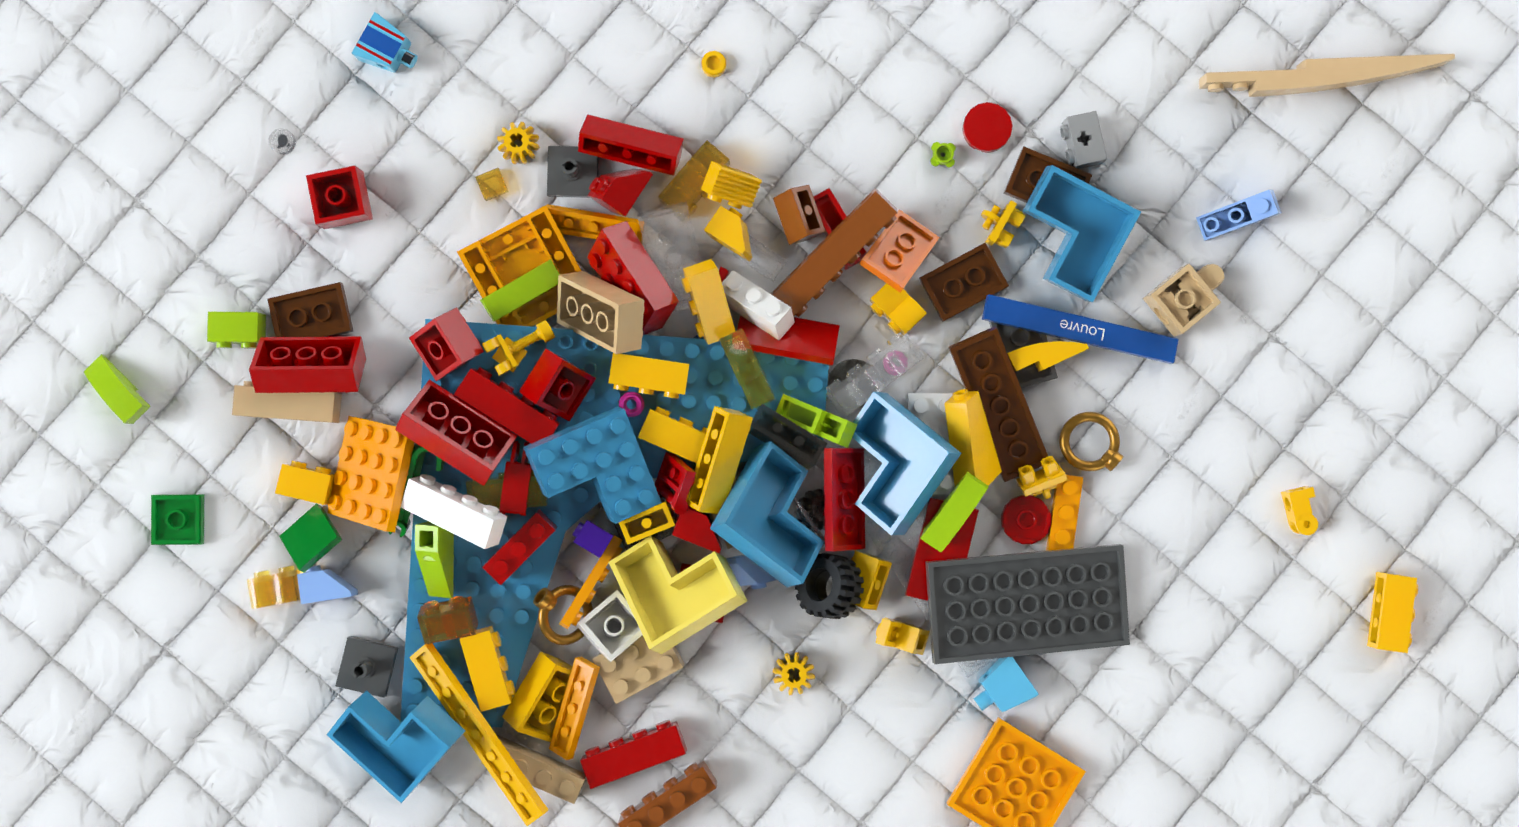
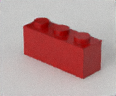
[482,509,557,585]

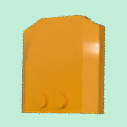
[457,205,582,327]

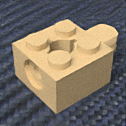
[1142,264,1224,337]

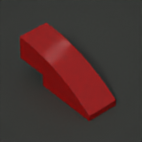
[813,188,867,270]

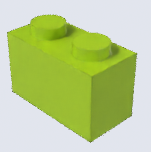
[207,312,266,349]

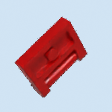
[654,452,696,515]

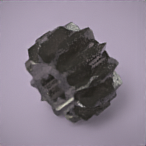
[795,489,825,532]

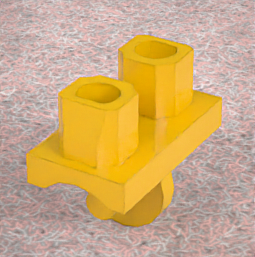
[981,200,1026,248]
[1016,456,1067,499]

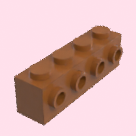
[618,761,718,827]

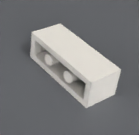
[722,270,795,340]

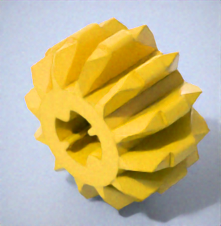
[497,122,540,164]
[772,652,815,695]

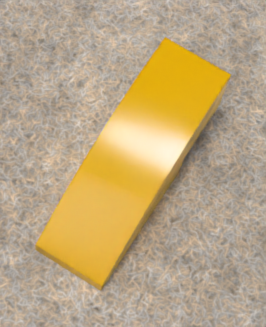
[1007,341,1089,372]

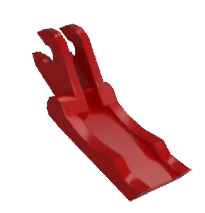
[499,441,533,516]

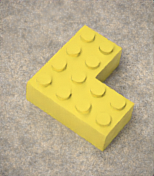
[609,536,747,654]

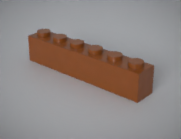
[771,188,898,317]

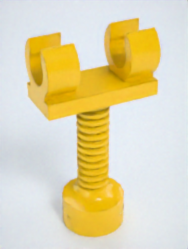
[482,320,555,376]

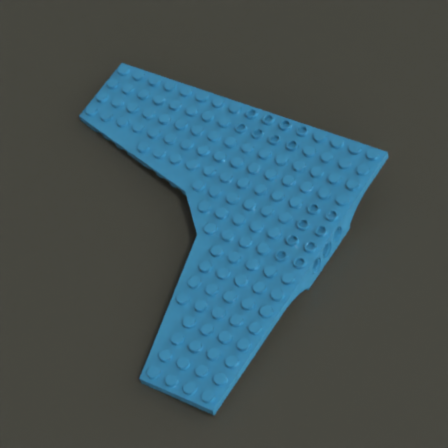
[400,319,829,728]

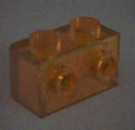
[417,596,479,644]

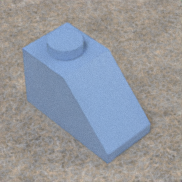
[726,554,776,589]
[297,565,358,604]

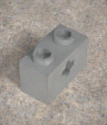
[1060,111,1107,169]

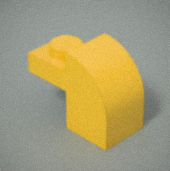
[875,617,930,655]

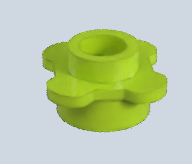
[930,142,956,168]

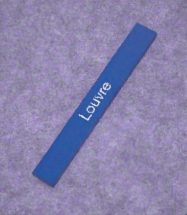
[982,294,1179,364]

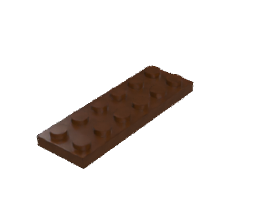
[948,326,1048,482]

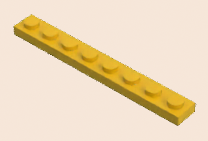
[409,641,549,826]

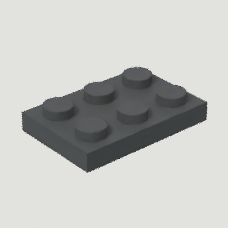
[989,322,1058,388]

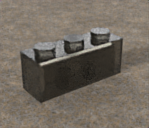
[749,404,828,469]

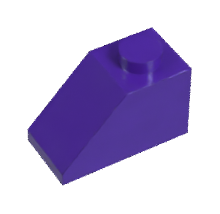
[572,520,614,558]

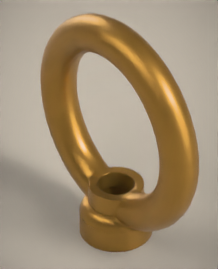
[1059,412,1124,471]
[533,585,593,645]

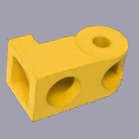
[1281,486,1318,535]

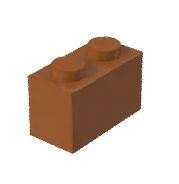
[773,185,825,245]

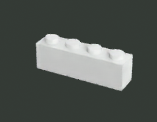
[401,474,508,549]

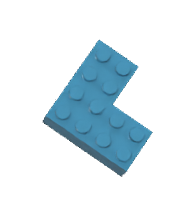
[1023,165,1141,302]
[852,391,961,536]
[523,407,662,524]
[710,441,825,587]
[327,690,466,803]

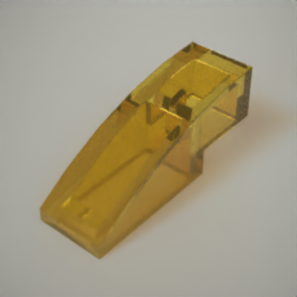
[719,329,777,410]

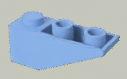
[1196,189,1282,241]

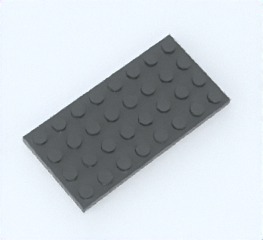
[925,544,1130,664]

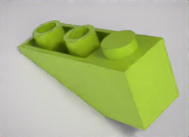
[415,521,454,598]

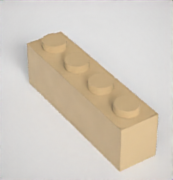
[232,381,342,423]
[481,734,586,804]

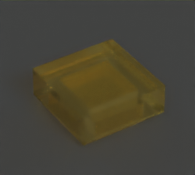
[475,168,509,201]

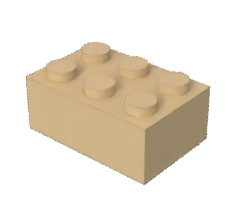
[592,635,685,704]

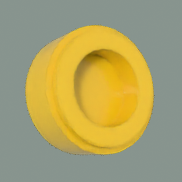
[701,51,726,78]

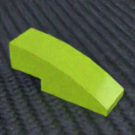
[480,259,560,322]
[84,354,151,424]
[774,394,858,448]
[920,472,989,552]

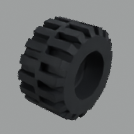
[795,553,864,619]

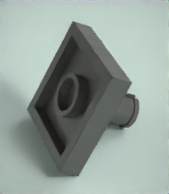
[547,146,598,198]
[335,636,398,698]

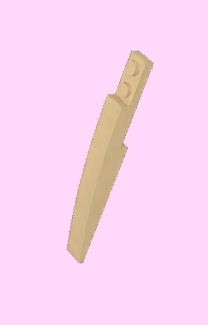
[1199,54,1455,97]

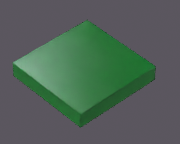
[151,494,204,545]
[279,503,342,573]

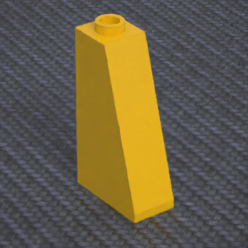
[944,389,1002,487]

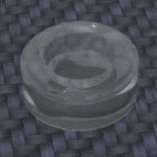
[269,128,296,155]

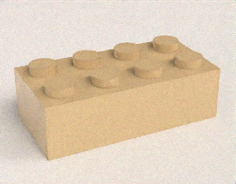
[557,271,644,354]

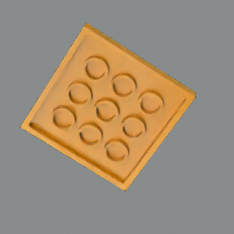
[327,416,415,533]
[946,717,1086,827]

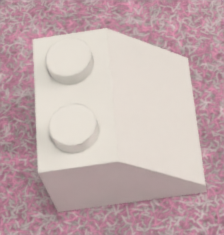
[578,590,643,662]

